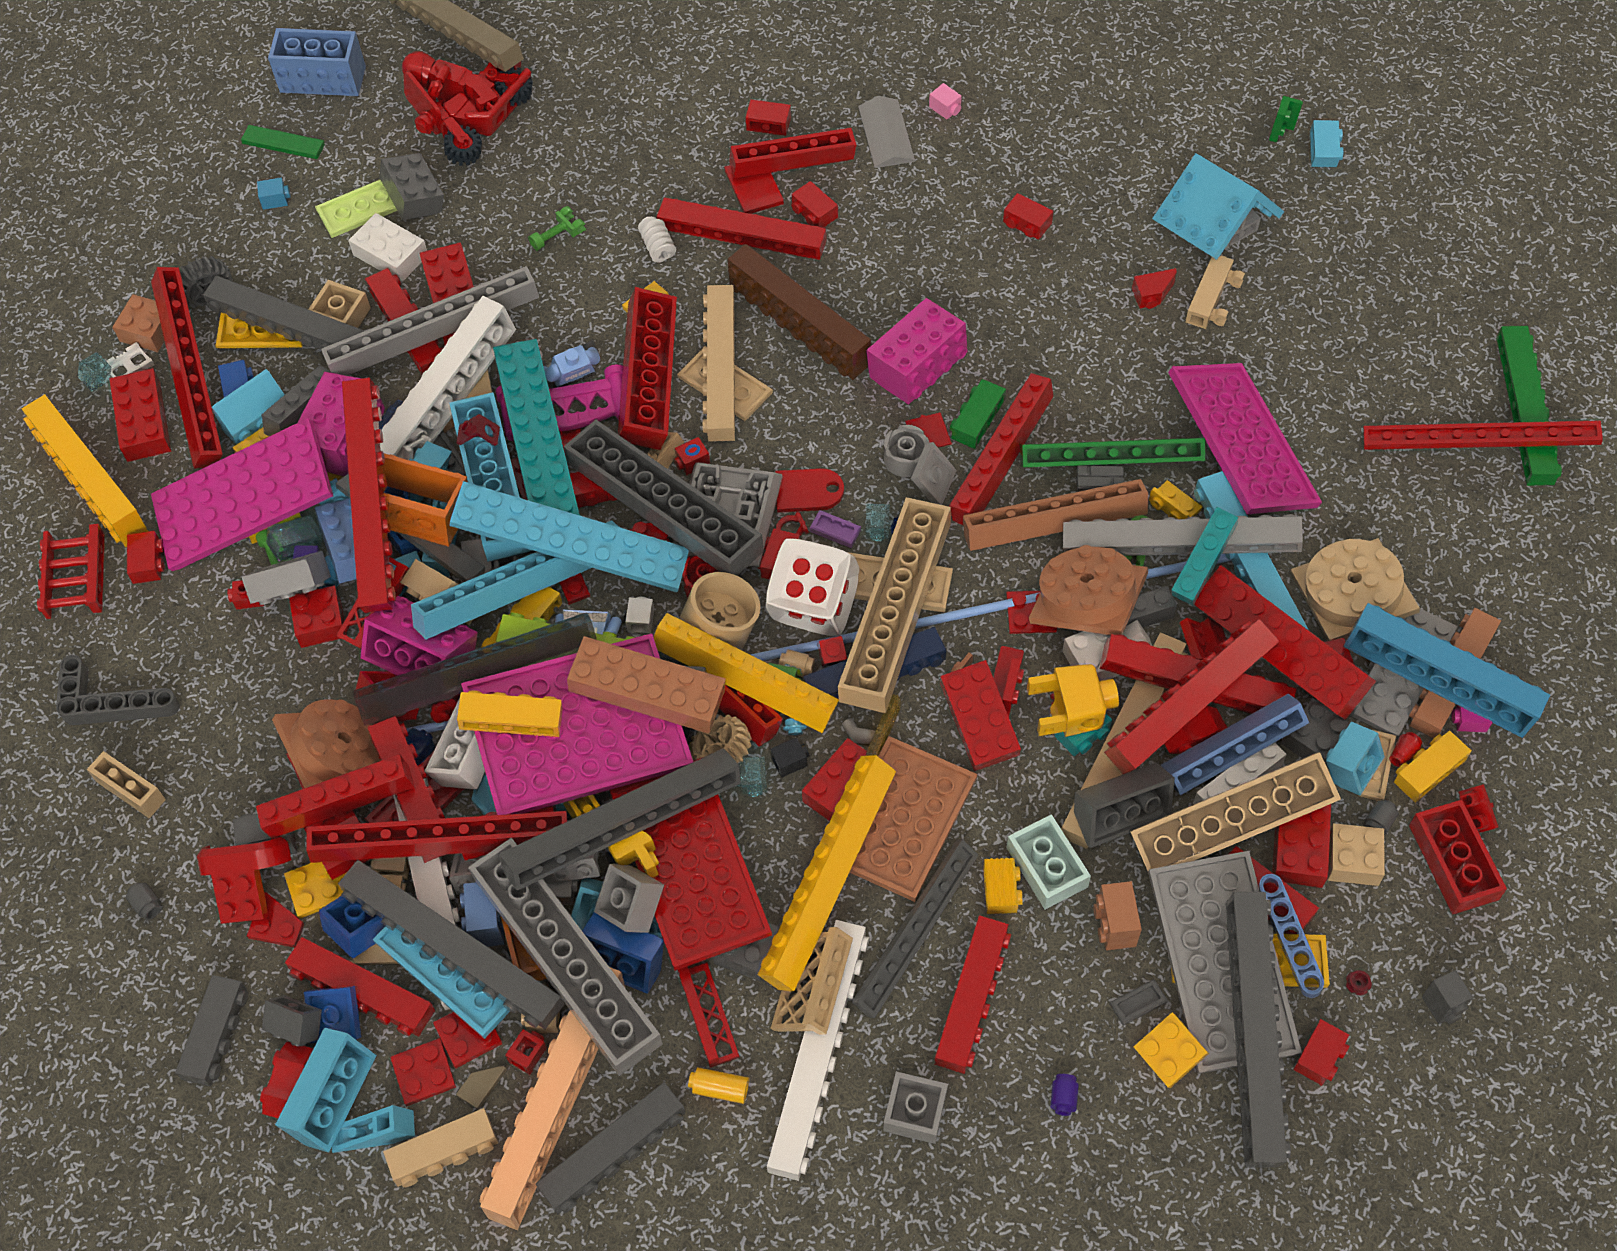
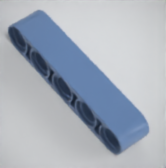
[1259,874,1324,998]

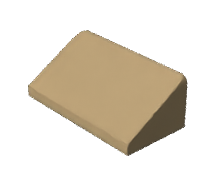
[647,432,684,469]

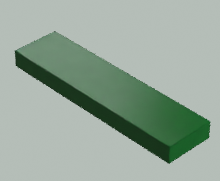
[241,125,325,159]

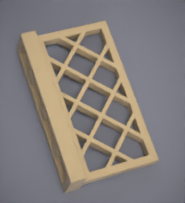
[771,927,853,1035]

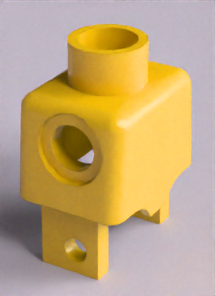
[1027,664,1119,737]

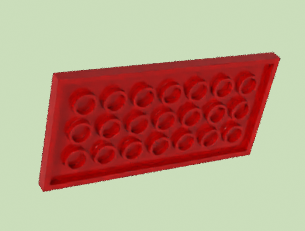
[610,757,772,971]

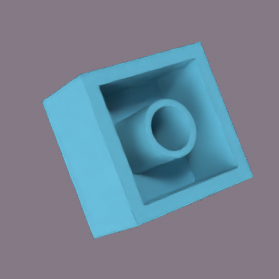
[1326,722,1385,796]

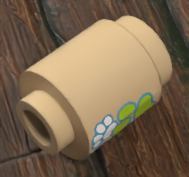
[779,649,815,677]

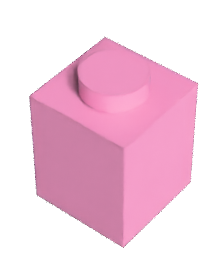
[929,83,961,119]

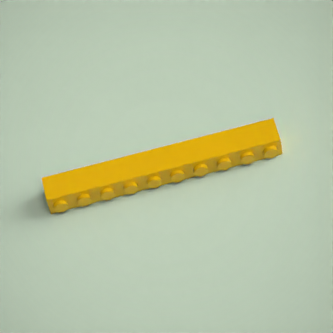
[757,755,896,991]

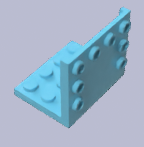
[1152,153,1284,260]

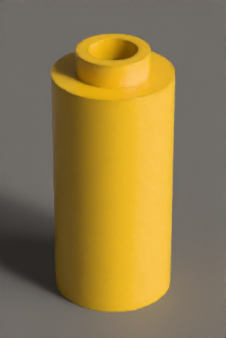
[688,1067,749,1104]

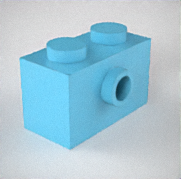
[1310,120,1343,167]

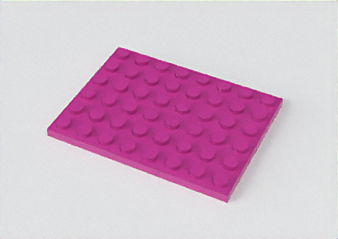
[461,633,693,815]

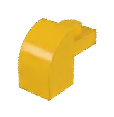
[608,831,659,878]

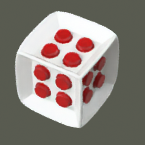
[766,539,859,636]

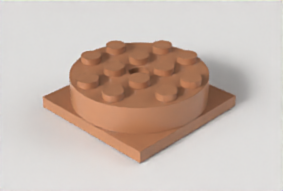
[1029,545,1148,635]
[272,699,380,788]

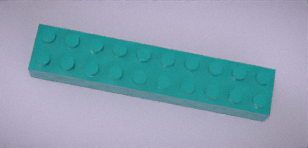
[493,339,580,516]

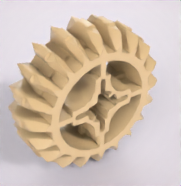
[688,714,752,763]

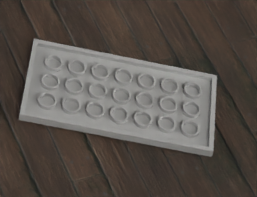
[1148,851,1302,1074]

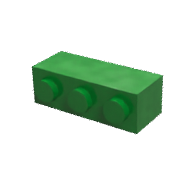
[950,379,1006,449]

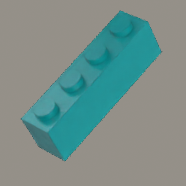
[1171,507,1238,606]

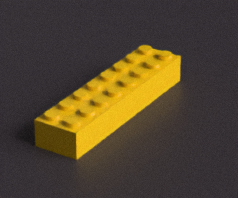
[21,394,148,547]

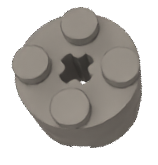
[884,425,929,477]

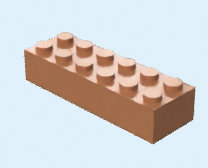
[567,636,725,734]

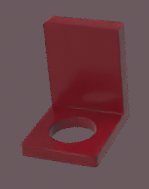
[456,414,500,446]

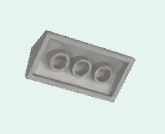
[858,96,915,168]

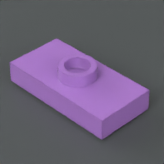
[810,510,861,548]

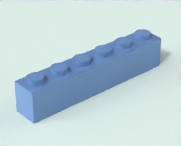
[1161,694,1309,795]

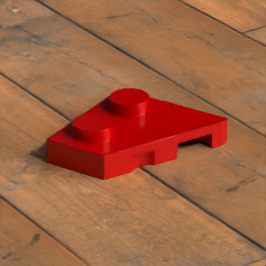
[247,892,304,948]

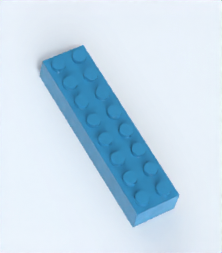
[1343,603,1550,738]

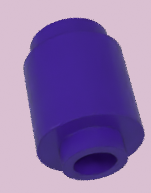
[1050,1074,1079,1116]

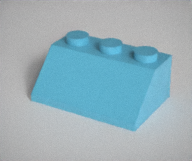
[212,369,285,445]

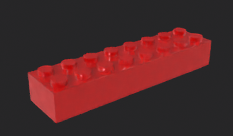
[618,287,677,450]
[1194,565,1376,720]
[1104,619,1279,774]

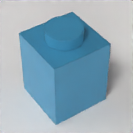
[257,177,291,210]

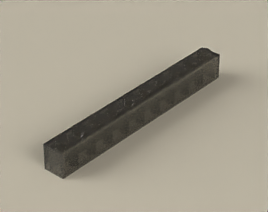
[353,612,597,726]

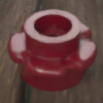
[1346,970,1372,996]

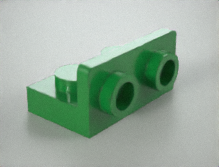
[1269,96,1303,142]

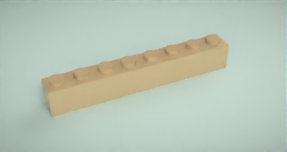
[703,285,735,441]

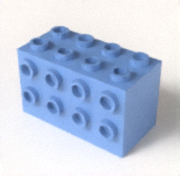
[268,28,366,96]

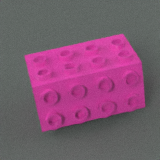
[866,298,967,405]
[298,372,385,476]
[361,596,478,696]

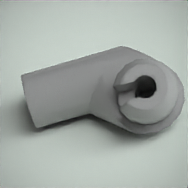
[842,718,876,744]

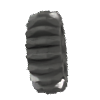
[180,256,233,308]

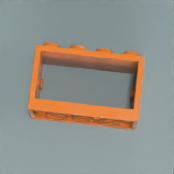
[382,453,467,547]

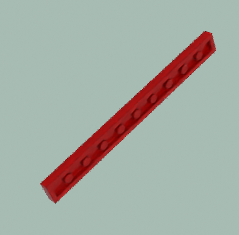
[1363,421,1603,450]

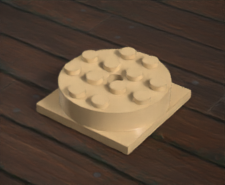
[1291,538,1420,641]

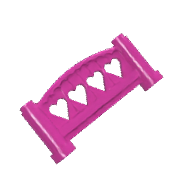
[495,364,623,441]

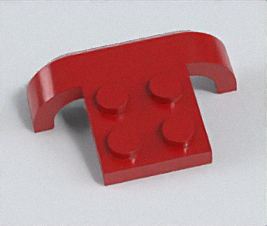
[196,836,292,924]

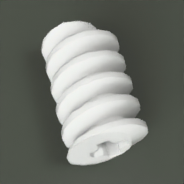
[638,216,676,263]

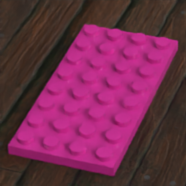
[1168,363,1322,514]
[151,418,333,571]

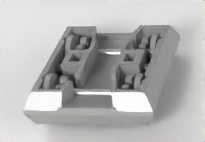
[672,463,783,567]

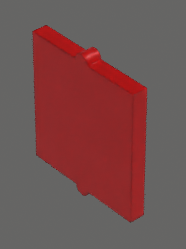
[905,412,952,448]

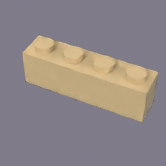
[383,1108,498,1187]

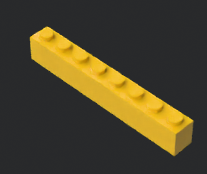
[653,613,839,733]

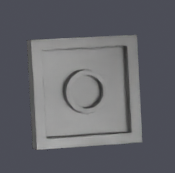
[911,442,957,505]

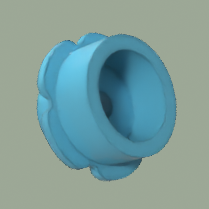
[783,718,807,736]

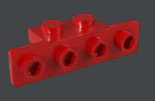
[993,646,1024,717]

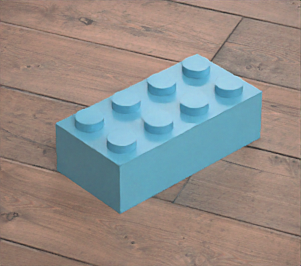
[275,1028,377,1153]

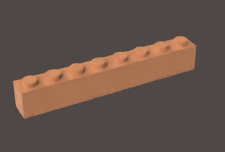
[963,479,1148,551]

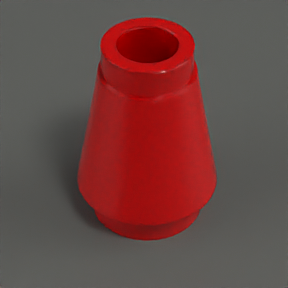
[1389,732,1422,767]

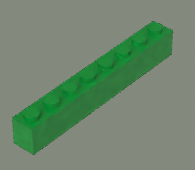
[1496,326,1562,486]
[1020,438,1205,467]

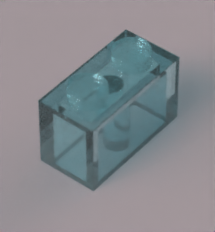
[266,515,322,562]

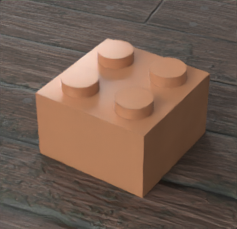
[112,294,165,352]
[1093,881,1142,950]

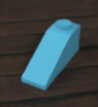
[332,1105,415,1153]

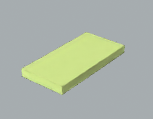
[315,180,397,238]

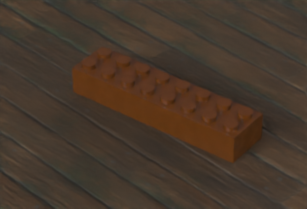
[728,244,871,380]

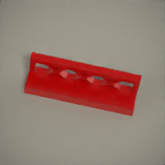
[336,557,409,649]
[678,963,740,1068]

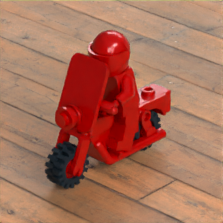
[402,51,533,166]

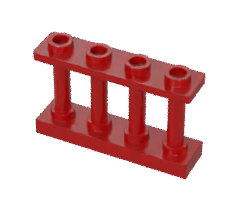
[37,523,105,619]

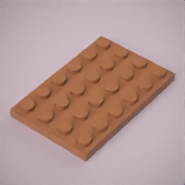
[849,736,978,902]

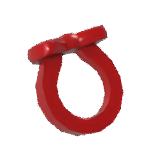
[776,512,809,536]

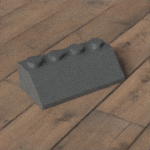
[1074,763,1175,848]

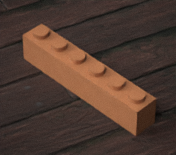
[1409,608,1501,738]

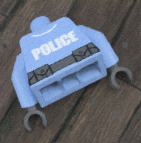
[542,339,600,387]
[554,605,626,634]

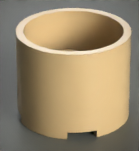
[679,572,760,650]

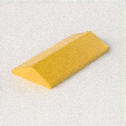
[215,312,304,348]

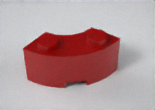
[1164,706,1227,754]
[260,1041,314,1118]

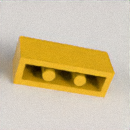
[1394,730,1472,803]

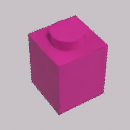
[1451,705,1492,732]

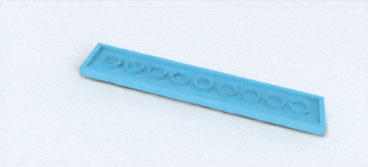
[449,481,689,592]

